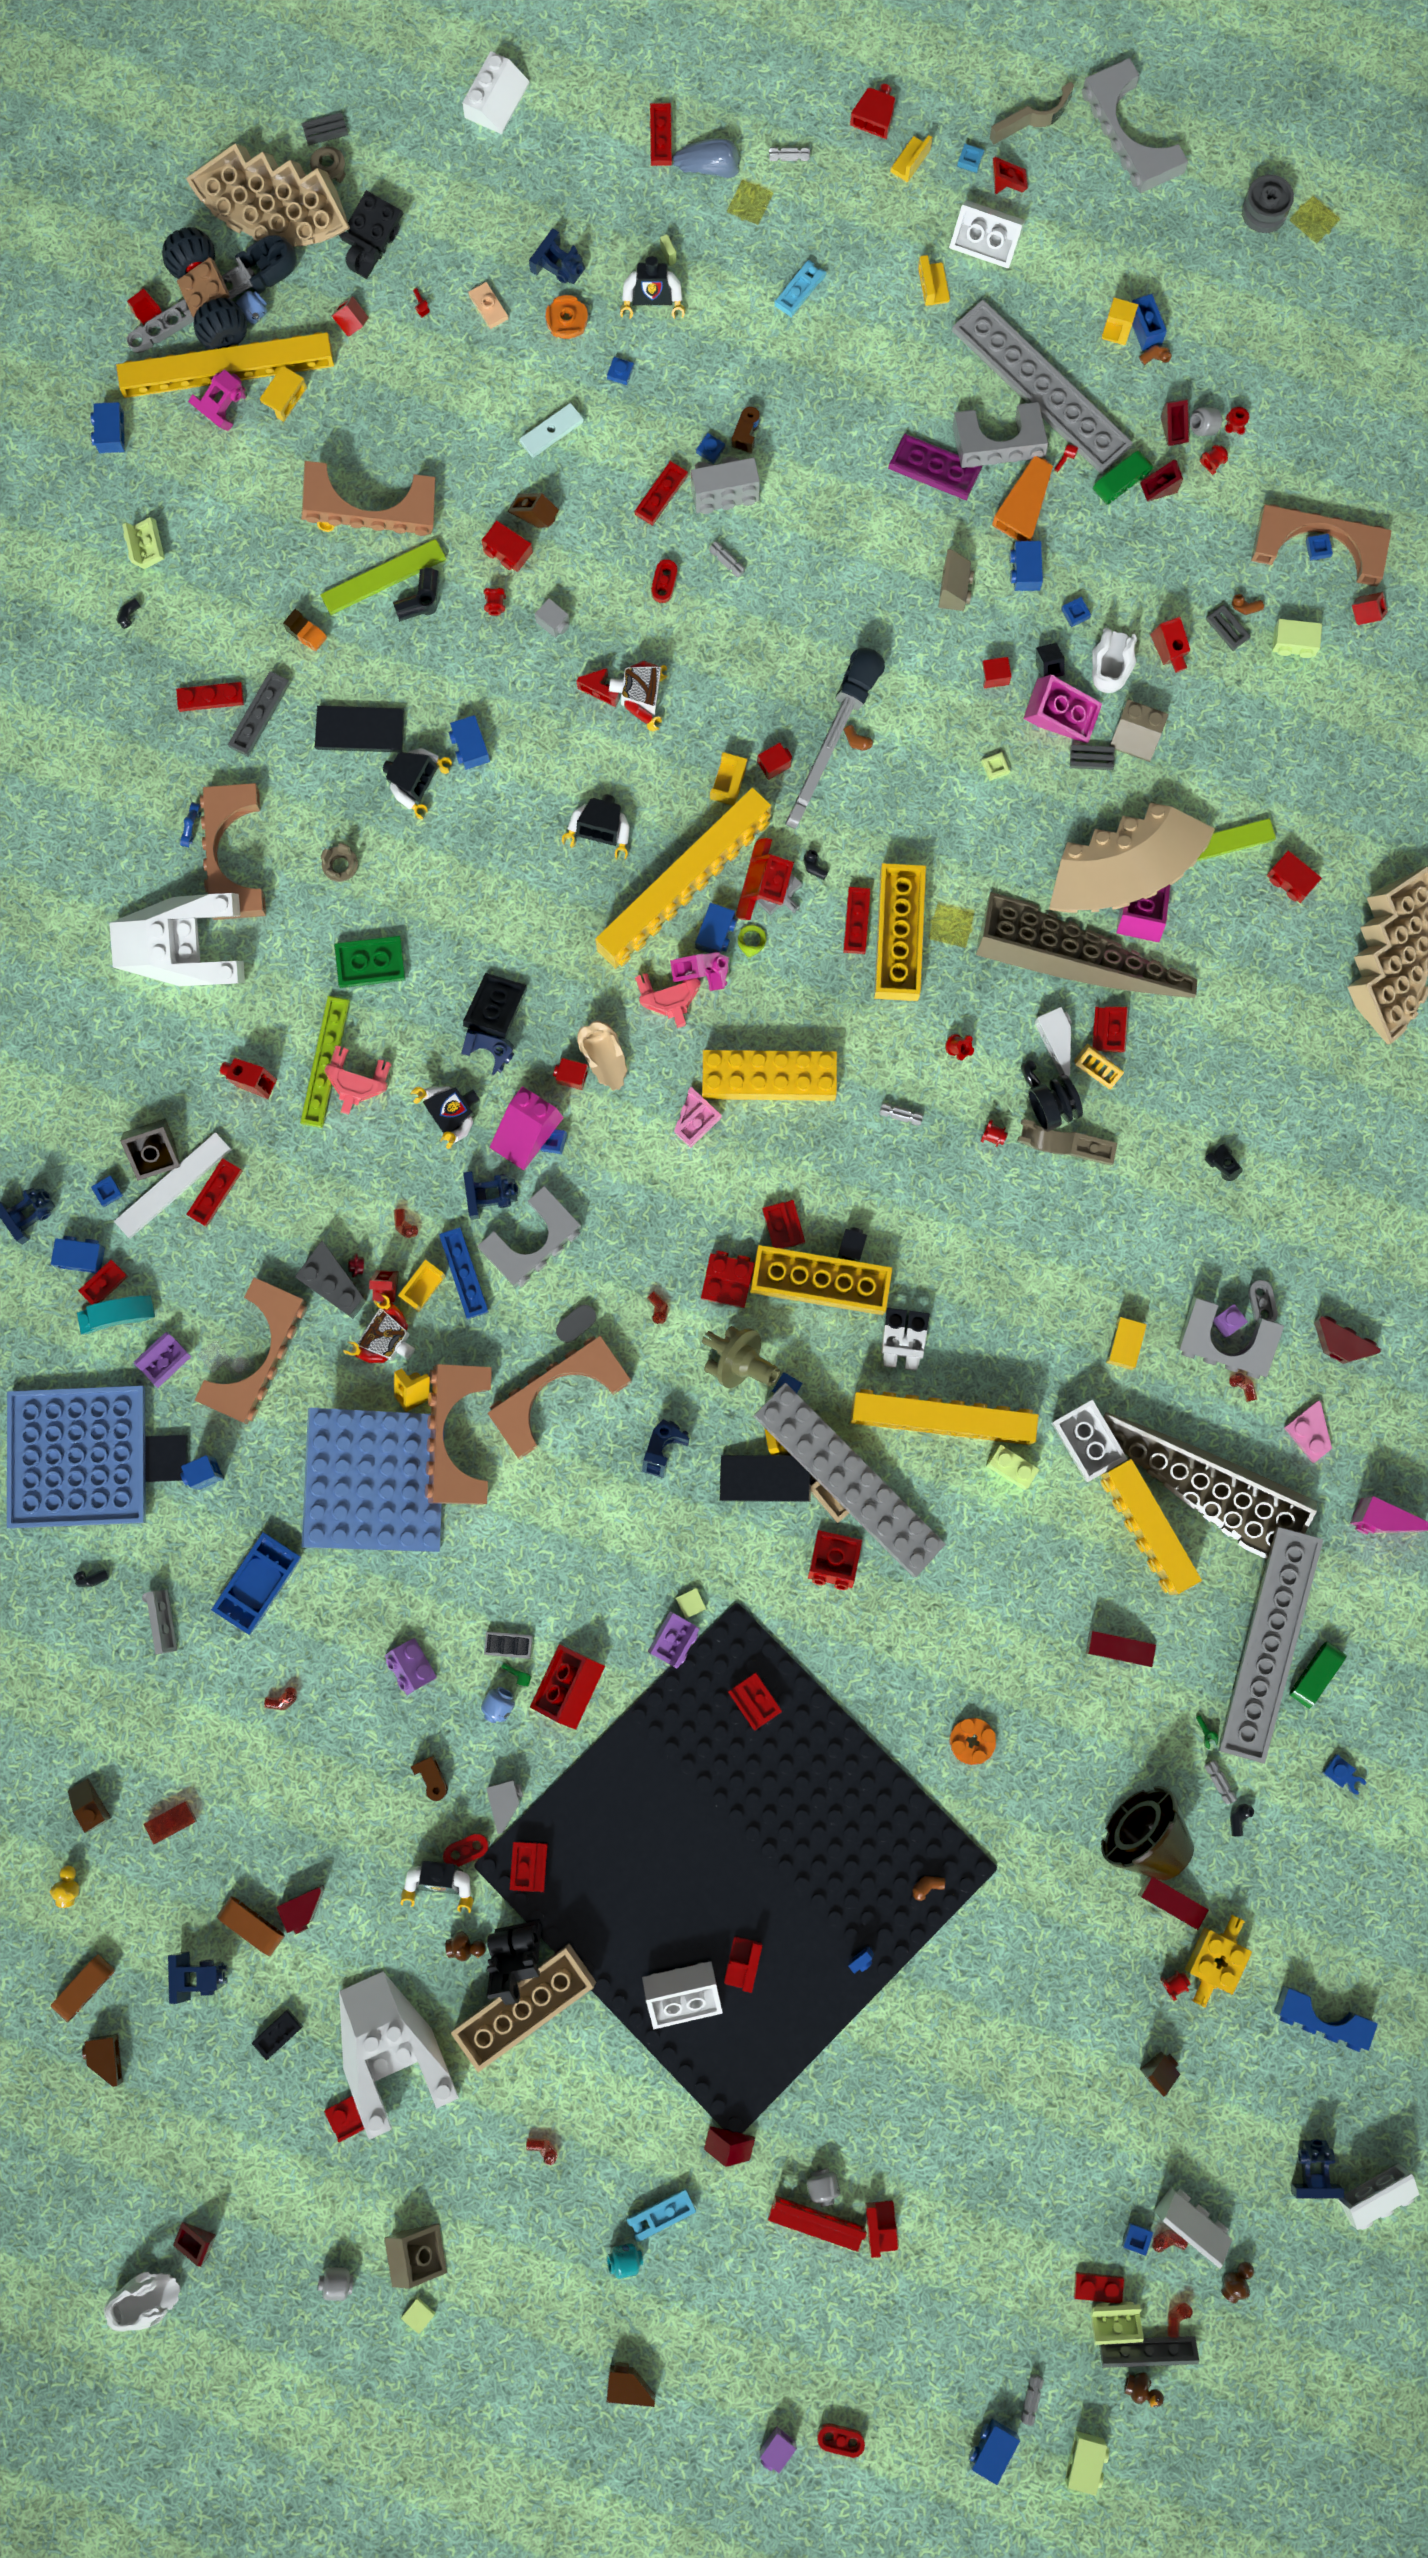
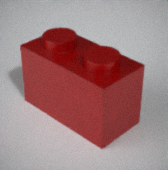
[481,520,533,572]
[1267,850,1322,904]

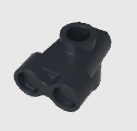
[1204,1144,1243,1181]

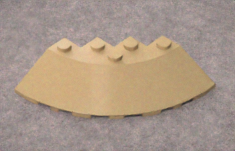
[186,143,350,247]
[1049,803,1215,913]
[1348,866,1428,1044]

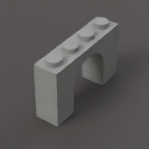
[953,402,1048,468]
[477,1186,582,1288]
[1177,1297,1284,1379]

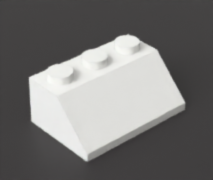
[462,51,530,134]
[949,200,1026,268]
[1051,1400,1127,1482]
[642,1961,722,2029]
[1338,2164,1419,2230]
[1154,2187,1232,2269]

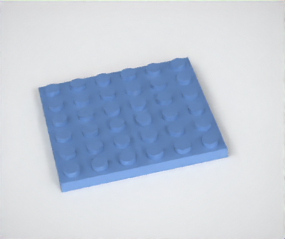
[7,1386,146,1529]
[302,1408,444,1552]

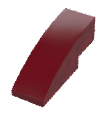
[1085,1631,1156,1667]
[1138,1876,1209,1930]

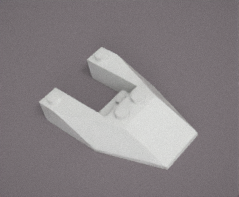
[109,893,245,986]
[339,1971,459,2140]

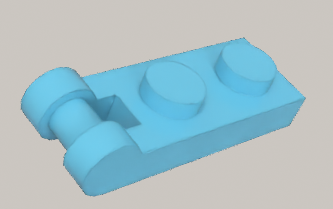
[775,260,826,318]
[626,2188,696,2242]

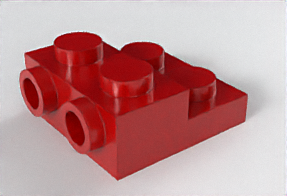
[701,1251,754,1309]
[808,1530,862,1590]

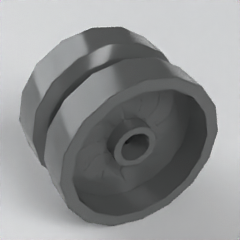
[1242,174,1294,234]

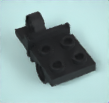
[339,190,404,279]
[487,1920,542,2005]

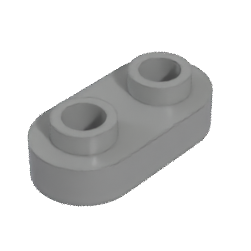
[1248,1280,1278,1322]

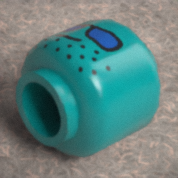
[607,2243,643,2279]

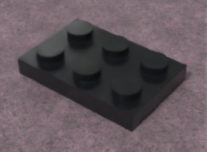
[463,973,527,1039]

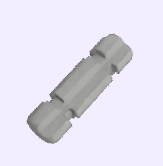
[769,147,810,161]
[710,541,745,577]
[880,1103,923,1126]
[1204,1760,1237,1805]
[1021,2374,1044,2426]

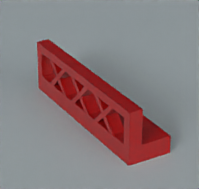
[768,2195,867,2252]

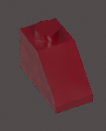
[276,1885,325,1935]

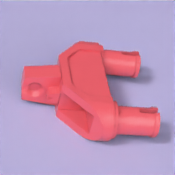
[635,973,701,1029]
[324,1046,392,1115]

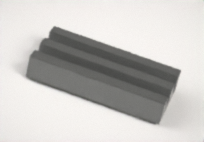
[302,113,348,146]
[1206,604,1251,651]
[1070,745,1115,770]

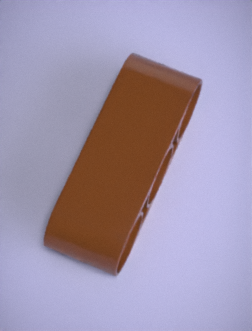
[216,1896,285,1956]
[50,1954,115,2023]

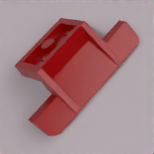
[736,838,794,920]

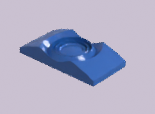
[211,1532,302,1635]

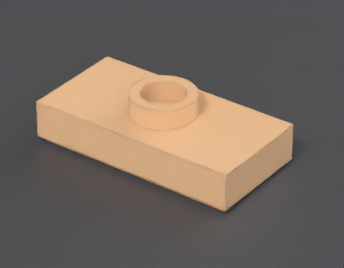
[468,282,508,329]

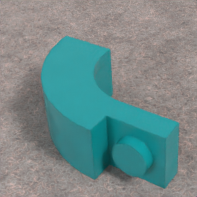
[77,1295,155,1335]

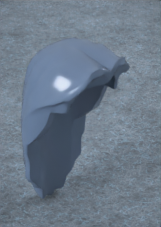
[672,138,740,178]

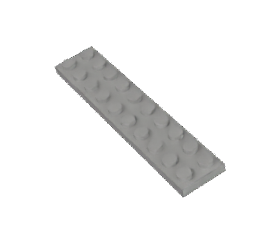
[952,300,1133,474]
[753,1383,946,1578]
[1218,1527,1323,1764]

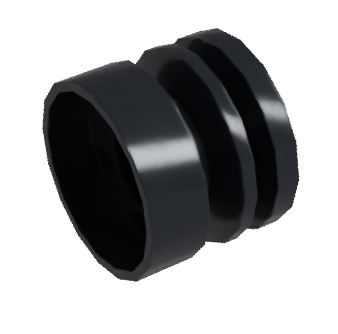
[1028,1074,1083,1132]

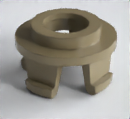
[310,146,346,183]
[321,843,358,882]

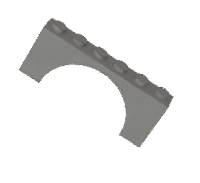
[1082,58,1188,193]

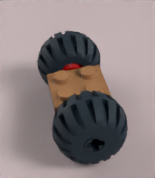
[162,227,247,349]

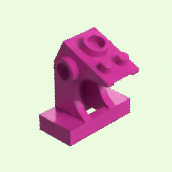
[188,369,246,431]
[670,952,729,991]

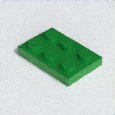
[334,936,406,988]

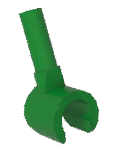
[501,1663,531,1687]
[1196,1715,1218,1749]

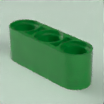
[1093,450,1154,505]
[1289,1641,1347,1709]

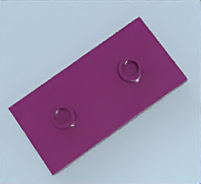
[888,433,983,501]

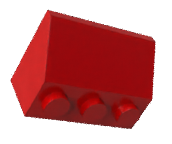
[530,1644,605,1730]

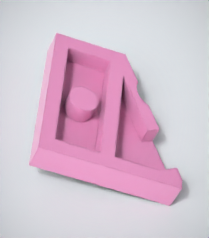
[674,1087,722,1148]
[1284,1400,1332,1463]

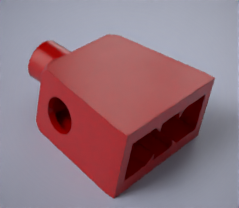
[850,83,896,140]
[1150,617,1190,673]
[220,1058,277,1099]

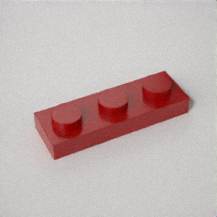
[650,103,672,166]
[635,461,688,526]
[176,682,244,712]
[843,887,871,954]
[186,1158,243,1227]

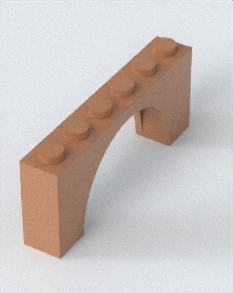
[301,461,435,536]
[1251,504,1392,587]
[200,783,266,920]
[194,1277,307,1425]
[488,1336,632,1460]
[425,1364,492,1505]

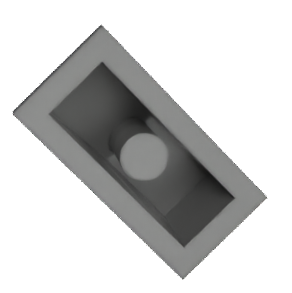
[486,1779,523,1834]

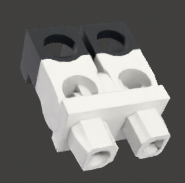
[881,1308,930,1371]

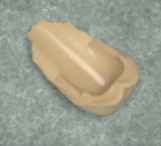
[577,1020,628,1091]

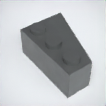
[295,1241,366,1319]

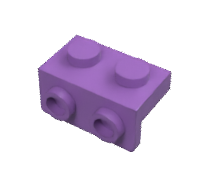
[134,1332,191,1388]
[647,1611,700,1668]
[385,1638,437,1695]

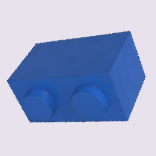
[1132,294,1167,351]
[91,402,125,453]
[1009,541,1043,591]
[448,715,490,770]
[695,902,738,954]
[50,1236,105,1273]
[180,1455,224,1490]
[968,2418,1020,2485]

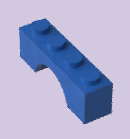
[1274,1985,1378,2052]

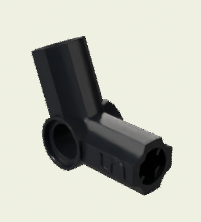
[393,567,439,622]

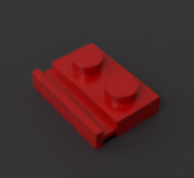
[1092,1007,1128,1052]
[762,1200,805,1249]
[728,1673,782,1731]
[510,1841,548,1892]
[324,2095,365,2143]

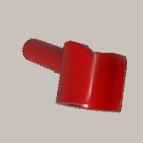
[413,288,430,318]
[1054,444,1078,472]

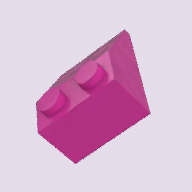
[1023,675,1102,744]
[1116,884,1170,943]
[490,1086,564,1171]
[1350,1496,1428,1535]

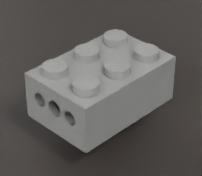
[691,457,760,514]

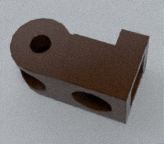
[731,407,760,454]
[411,1755,448,1801]

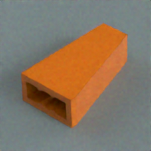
[992,456,1053,541]

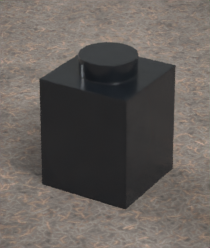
[1036,642,1065,677]
[837,1227,867,1262]

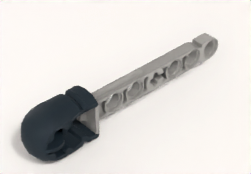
[126,235,296,353]
[785,647,885,829]

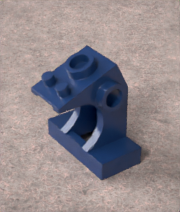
[529,228,586,284]
[461,1028,514,1075]
[463,1171,518,1220]
[0,1188,56,1245]
[642,1419,690,1478]
[168,1952,228,2004]
[1291,2139,1344,2199]

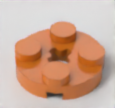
[545,295,588,339]
[949,1718,996,1765]

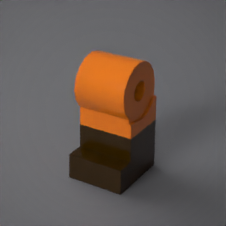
[283,609,327,652]

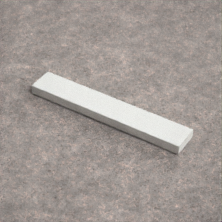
[114,1132,231,1239]

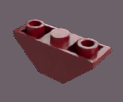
[1314,1316,1382,1364]

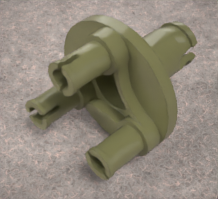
[702,1326,780,1388]

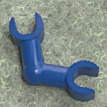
[180,802,201,848]

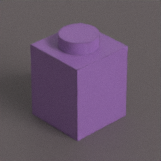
[1213,1304,1248,1338]
[759,2426,797,2473]

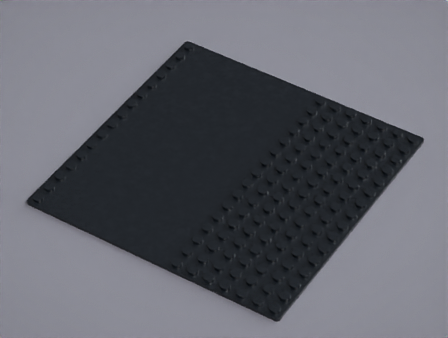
[474,1603,997,2134]

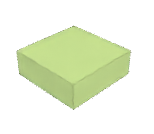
[660,234,676,266]
[981,752,1010,781]
[676,1588,706,1619]
[401,2297,435,2334]

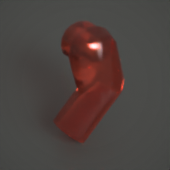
[394,1209,418,1238]
[647,1291,668,1324]
[1229,1373,1258,1402]
[264,1687,297,1710]
[526,2138,558,2165]
[1152,2230,1188,2253]
[1167,2303,1193,2338]

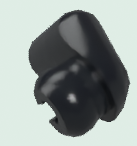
[116,598,141,629]
[803,850,829,881]
[1021,1060,1041,1088]
[73,1569,109,1587]
[1230,1804,1254,1836]

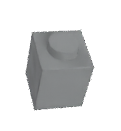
[535,598,569,638]

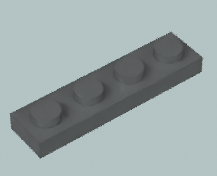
[228,671,290,757]
[1099,2336,1199,2368]

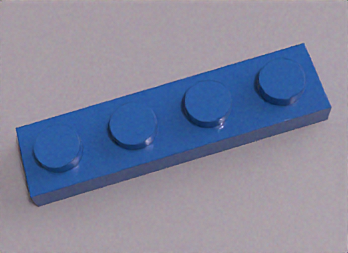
[439,1227,489,1320]

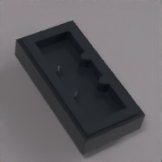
[251,2009,304,2061]

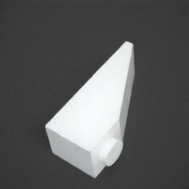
[1035,1007,1071,1077]

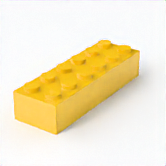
[874,863,926,1001]
[702,1050,837,1101]
[750,1245,892,1315]
[1100,1459,1202,1595]

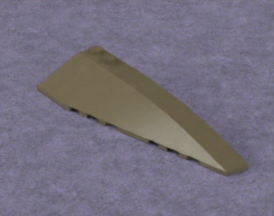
[976,892,1198,998]
[1103,1412,1317,1560]

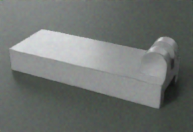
[142,1590,177,1655]

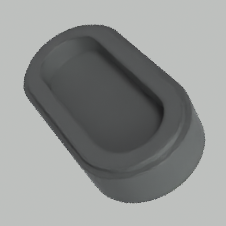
[556,1305,596,1343]

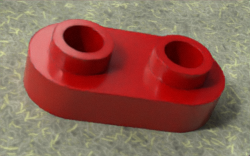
[651,559,677,603]
[443,1833,489,1867]
[817,2423,865,2458]

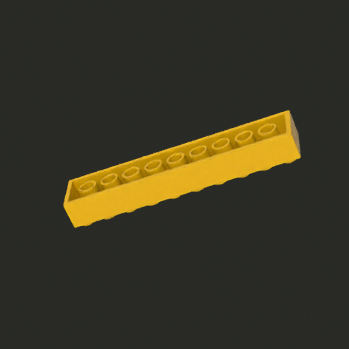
[595,787,771,969]

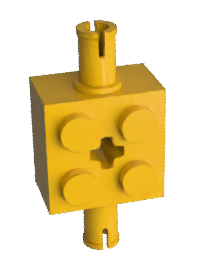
[1184,1914,1252,2008]

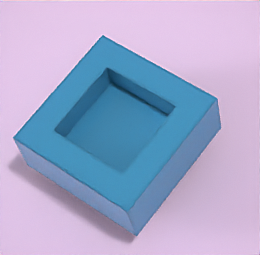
[957,144,984,173]

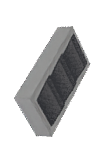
[484,1632,533,1659]

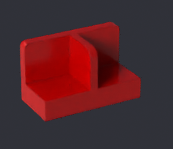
[724,1937,762,1993]
[865,2200,898,2258]

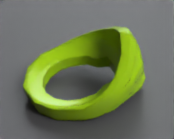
[737,925,766,957]

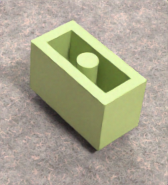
[1272,619,1322,658]
[986,1445,1040,1490]
[1065,2431,1109,2496]

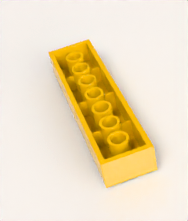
[850,1389,1039,1445]

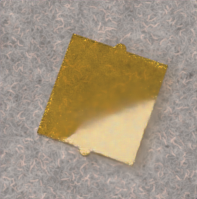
[727,180,773,225]
[1290,196,1340,244]
[929,904,974,948]

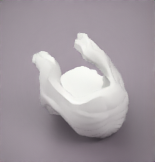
[1092,628,1137,693]
[104,2272,181,2331]

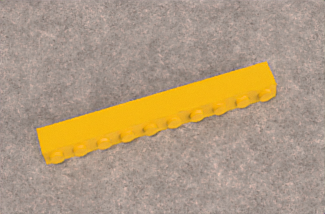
[116,332,334,398]

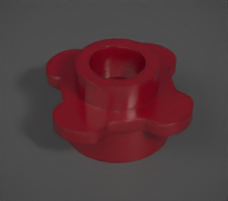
[348,1253,364,1277]

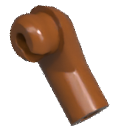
[1139,345,1172,366]
[1231,594,1264,615]
[843,725,873,751]
[913,1876,945,1901]

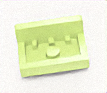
[122,517,165,569]
[1091,2302,1144,2345]

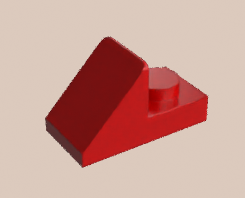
[993,157,1028,194]
[576,668,620,707]
[369,1270,399,1303]

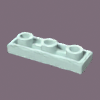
[519,403,584,459]

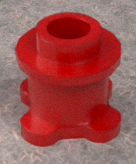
[1225,407,1250,435]
[1200,445,1228,475]
[483,588,506,616]
[945,1034,974,1061]
[980,1119,1008,1147]
[1160,1970,1191,2001]

